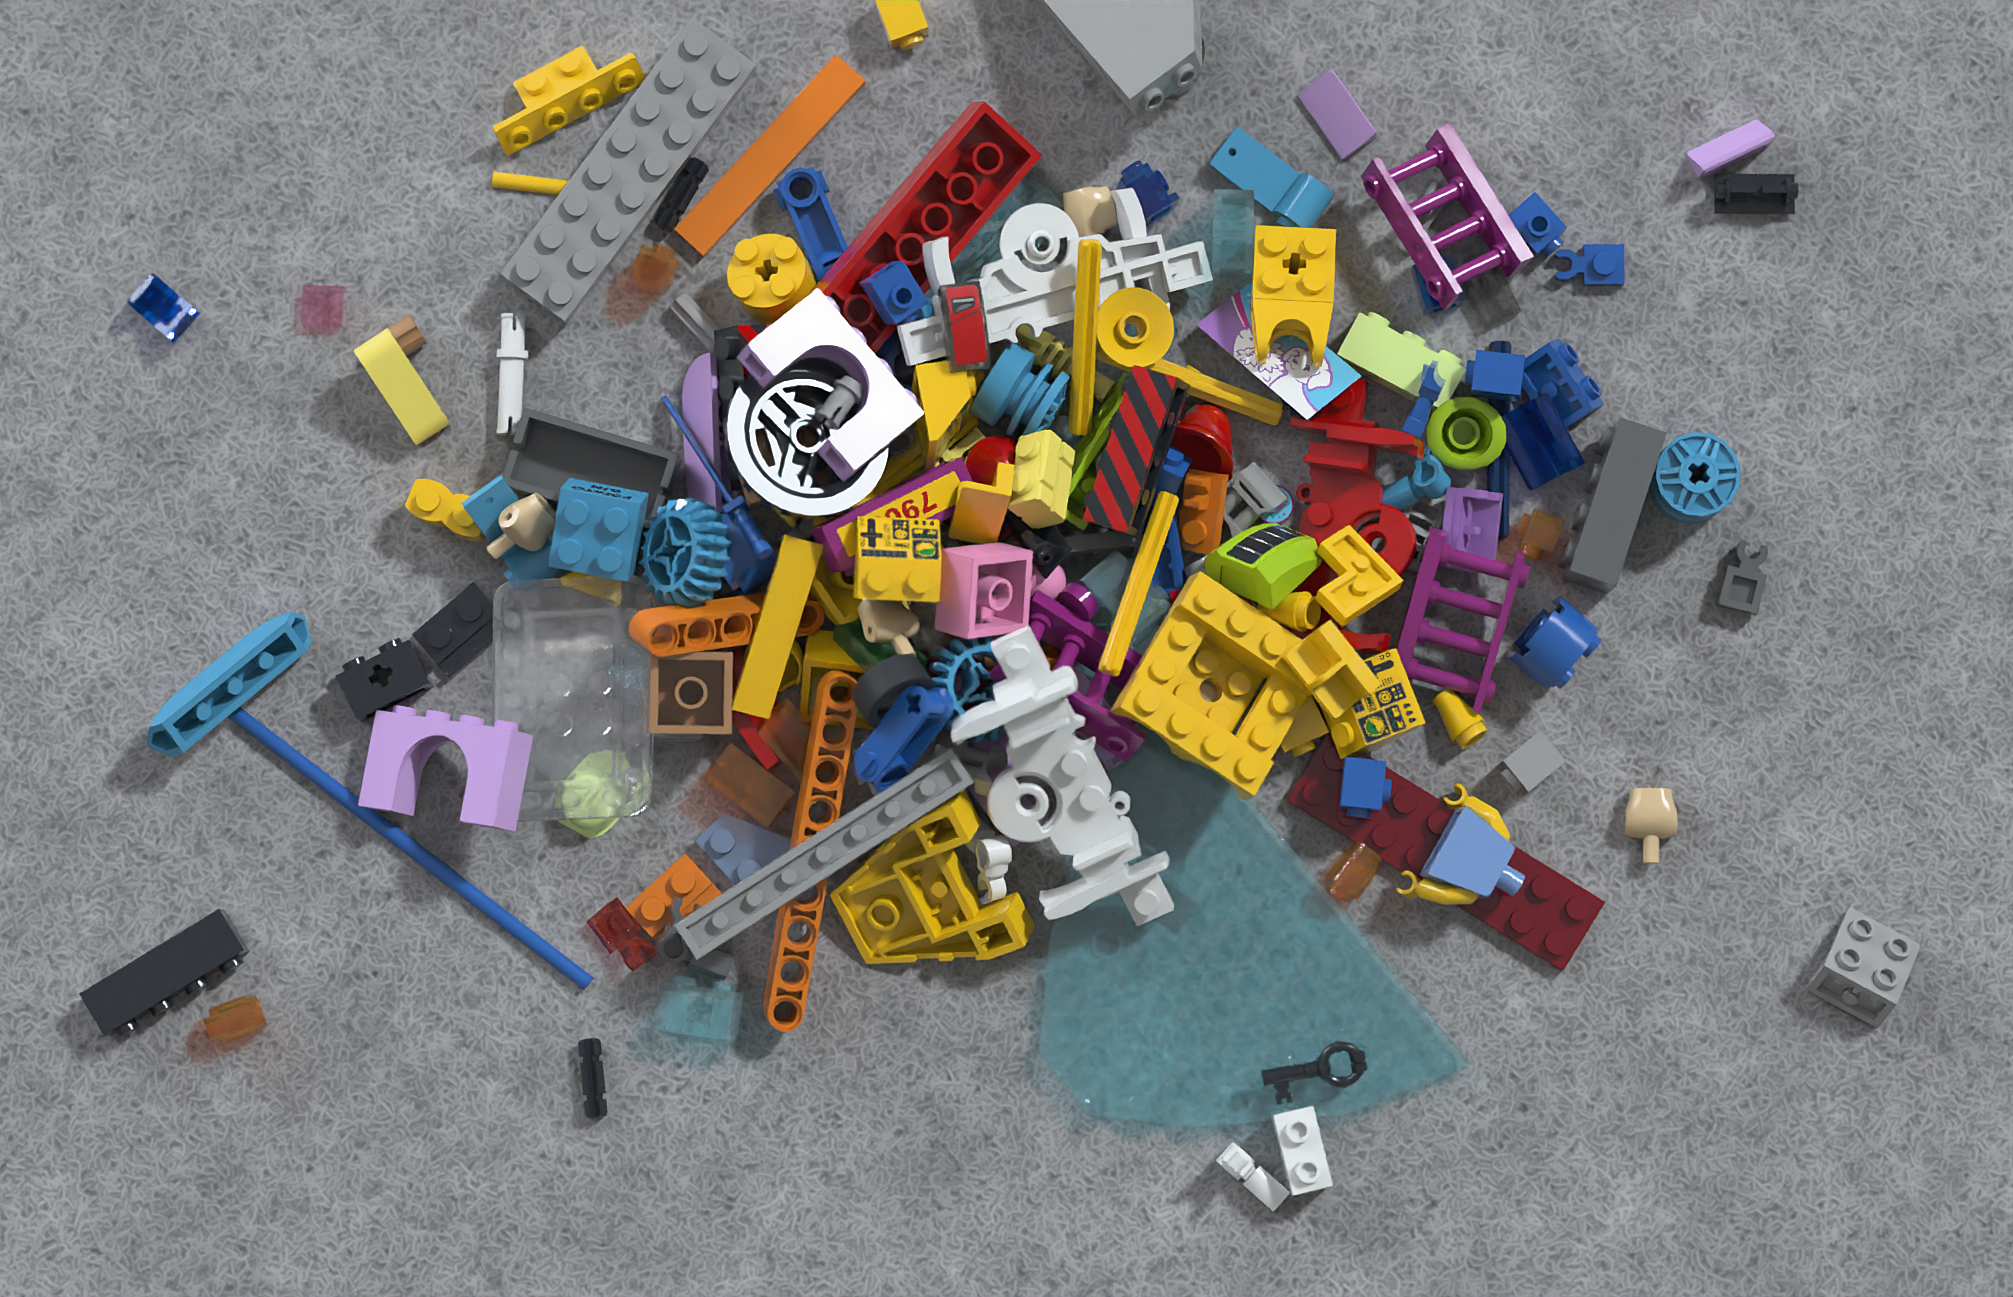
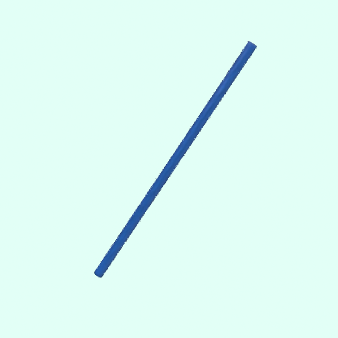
[227,707,594,990]

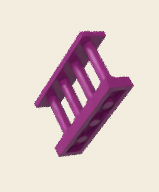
[1361,123,1534,310]
[1396,527,1530,713]
[989,589,1147,762]

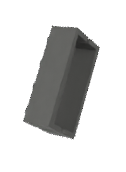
[502,407,682,531]
[1558,417,1667,594]

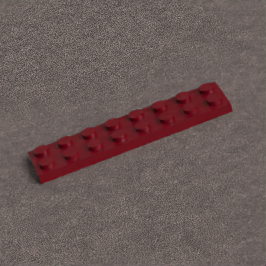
[1286,732,1605,971]

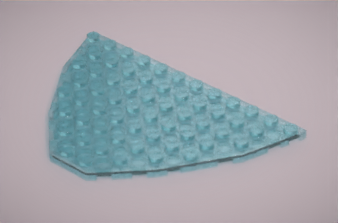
[1039,723,1470,1127]

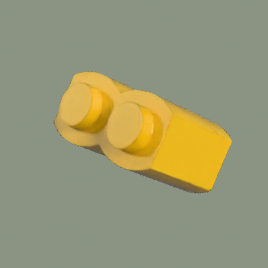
[405,479,486,542]

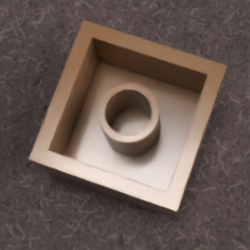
[648,652,733,734]

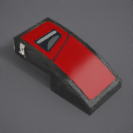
[937,281,991,373]

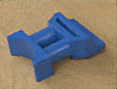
[1401,360,1446,439]

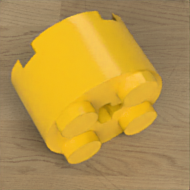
[727,234,817,324]

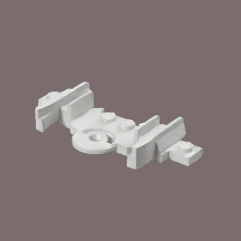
[897,188,1213,370]
[950,625,1174,926]

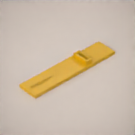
[732,534,823,719]

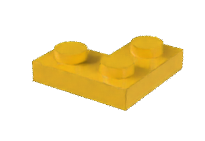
[1315,525,1404,627]

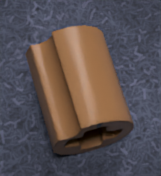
[380,315,427,356]

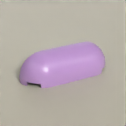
[682,353,743,513]

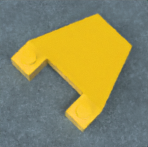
[830,789,1035,964]

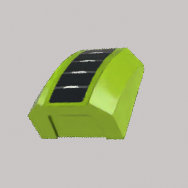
[1204,523,1322,610]

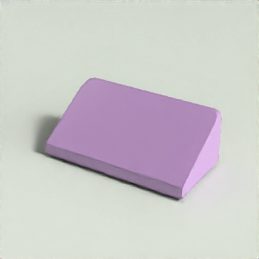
[1297,69,1377,160]
[1687,120,1775,179]

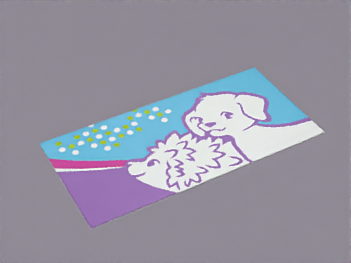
[1196,283,1361,420]

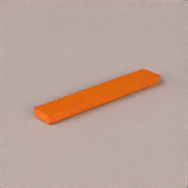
[674,55,866,257]

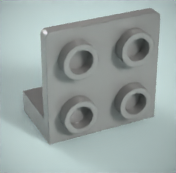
[1806,908,1920,1028]

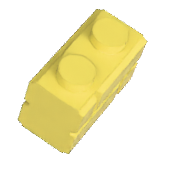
[1008,430,1075,529]

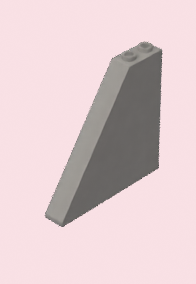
[1035,0,1202,118]

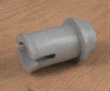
[815,376,863,430]

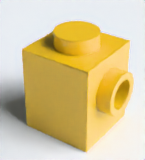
[1279,695,1329,758]

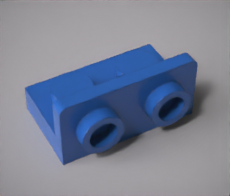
[1522,338,1603,435]

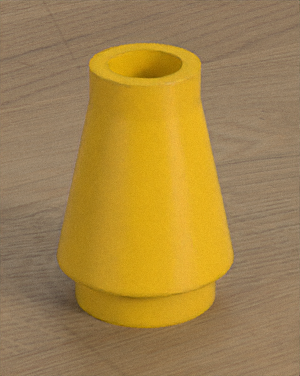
[1257,591,1321,632]
[1432,689,1488,749]

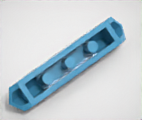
[146,611,312,757]

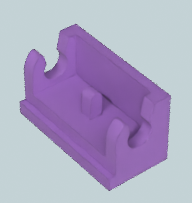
[1438,487,1503,572]

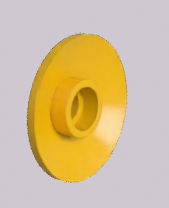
[1097,287,1174,368]

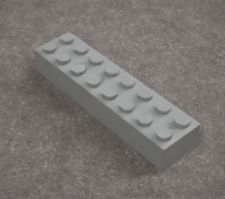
[500,17,756,326]

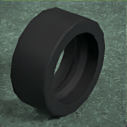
[852,654,934,728]

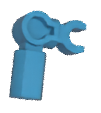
[1382,435,1451,511]

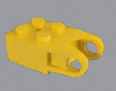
[1250,225,1336,367]

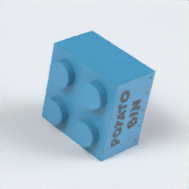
[548,478,649,582]

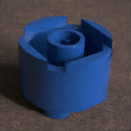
[721,513,778,596]
[1507,596,1602,689]

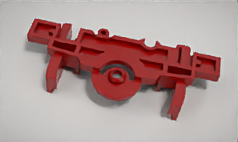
[1278,379,1424,697]

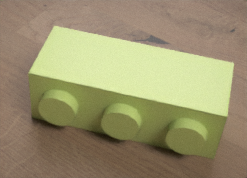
[1337,312,1466,412]

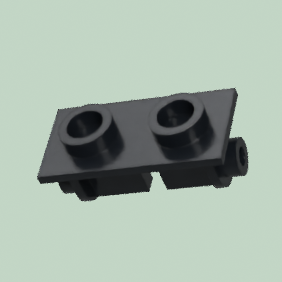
[1714,174,1798,214]
[1004,508,1072,579]

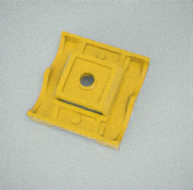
[1110,571,1312,800]

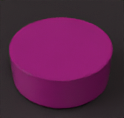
[1058,583,1098,621]

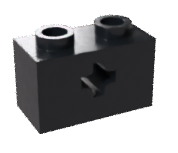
[336,638,434,722]

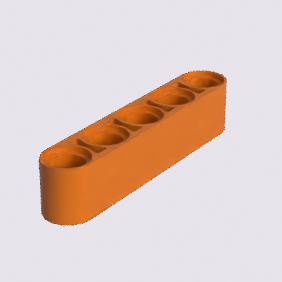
[628,592,825,657]

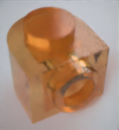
[632,243,681,295]
[1516,508,1565,562]

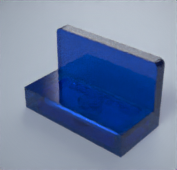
[1501,392,1585,491]

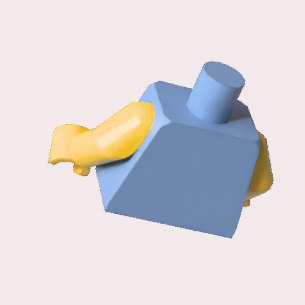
[1396,783,1525,905]

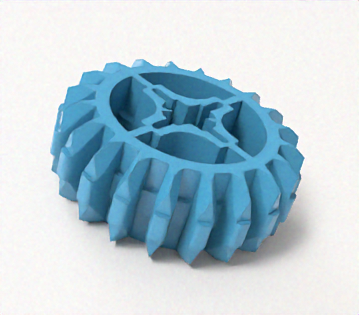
[639,498,732,607]
[929,636,1008,743]

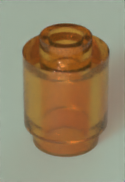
[1325,840,1383,903]
[204,995,268,1047]

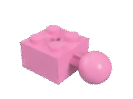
[935,542,1066,639]

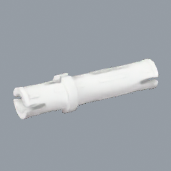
[496,313,528,436]

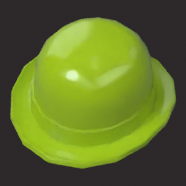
[1426,397,1506,470]

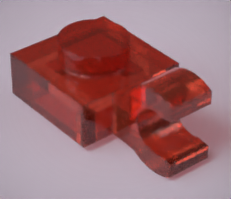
[586,897,657,972]

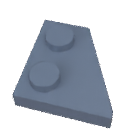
[694,813,791,885]

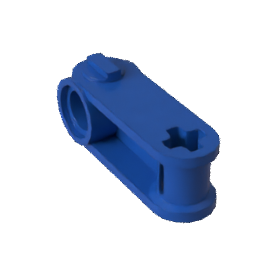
[773,167,848,282]
[854,686,954,793]

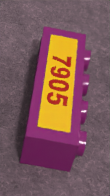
[810,457,973,576]

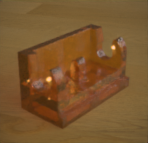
[756,697,834,781]
[703,742,795,830]

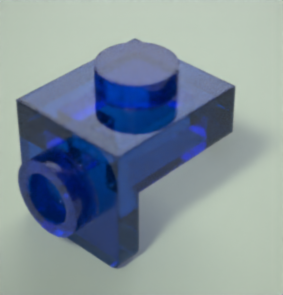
[127,273,200,343]

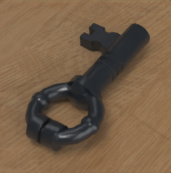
[1261,1041,1368,1105]

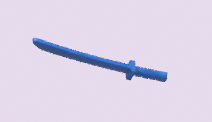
[661,395,773,559]

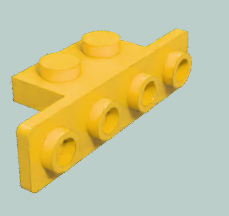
[492,45,646,156]

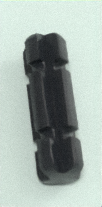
[654,157,709,232]
[578,1038,607,1118]

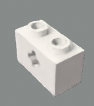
[1271,1106,1333,1195]

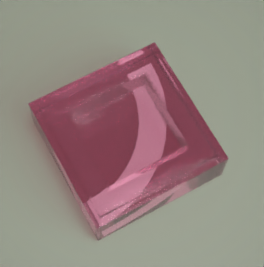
[301,285,345,327]

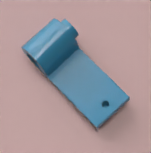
[1208,126,1334,228]
[461,475,563,594]

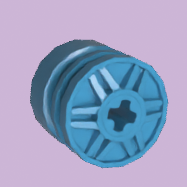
[969,343,1071,438]
[1648,432,1741,524]

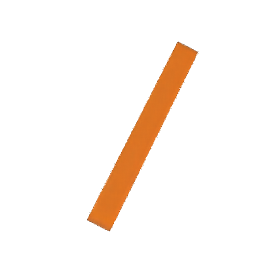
[762,670,858,1032]

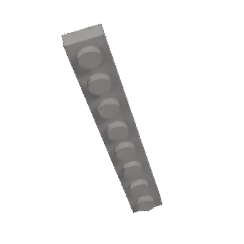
[675,747,974,959]

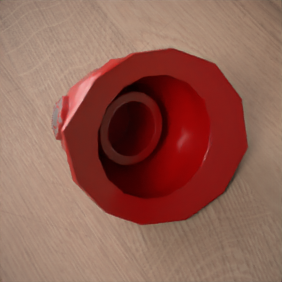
[1170,402,1234,482]

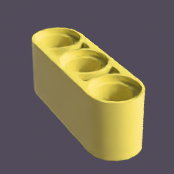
[353,328,450,446]

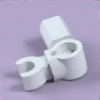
[965,815,1012,901]
[1216,1142,1290,1212]

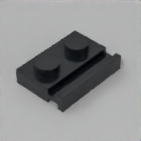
[412,582,512,680]

